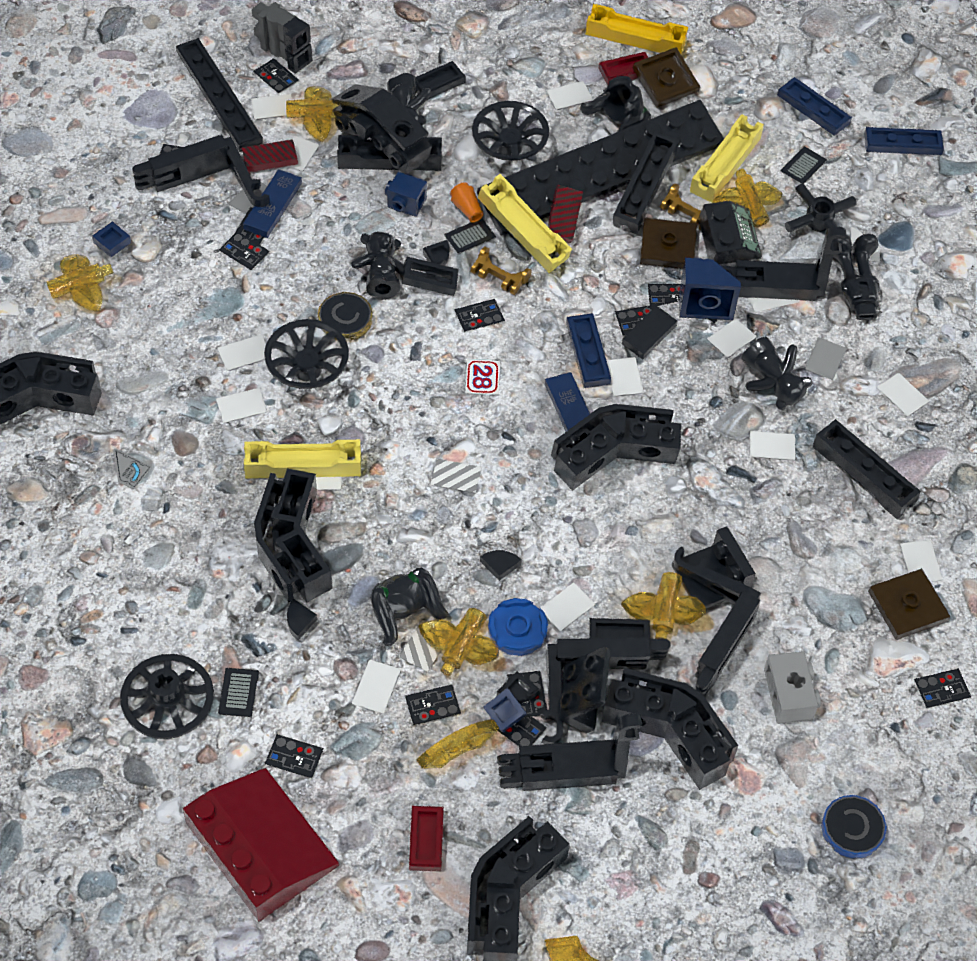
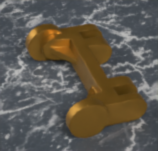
[660,183,701,230]
[470,246,532,295]

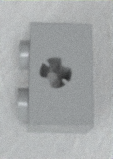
[764,651,821,724]

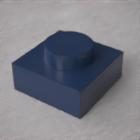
[92,221,131,257]
[483,688,527,733]

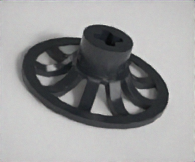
[472,101,549,161]
[264,319,349,389]
[120,654,214,739]

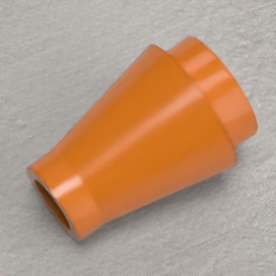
[450,182,484,222]

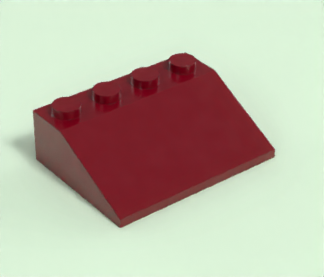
[182,768,340,922]

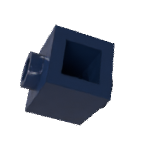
[385,172,427,217]

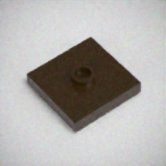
[632,47,701,108]
[640,218,697,269]
[868,568,951,640]

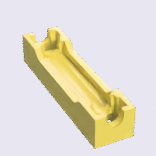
[690,114,764,203]
[478,174,572,273]
[244,439,361,479]

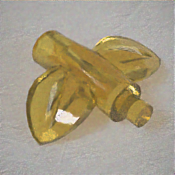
[286,86,339,142]
[712,169,783,227]
[46,254,114,312]
[621,572,706,639]
[418,608,499,676]

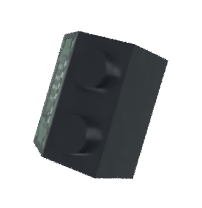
[698,201,762,265]

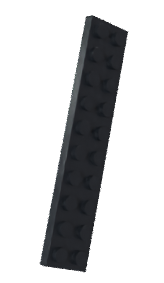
[477,99,724,236]

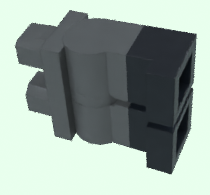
[251,2,313,74]

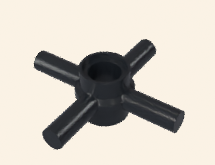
[785,183,857,232]

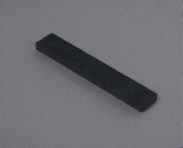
[176,38,263,152]

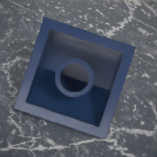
[679,258,741,321]

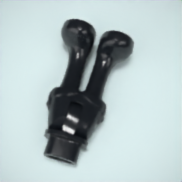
[832,234,880,320]

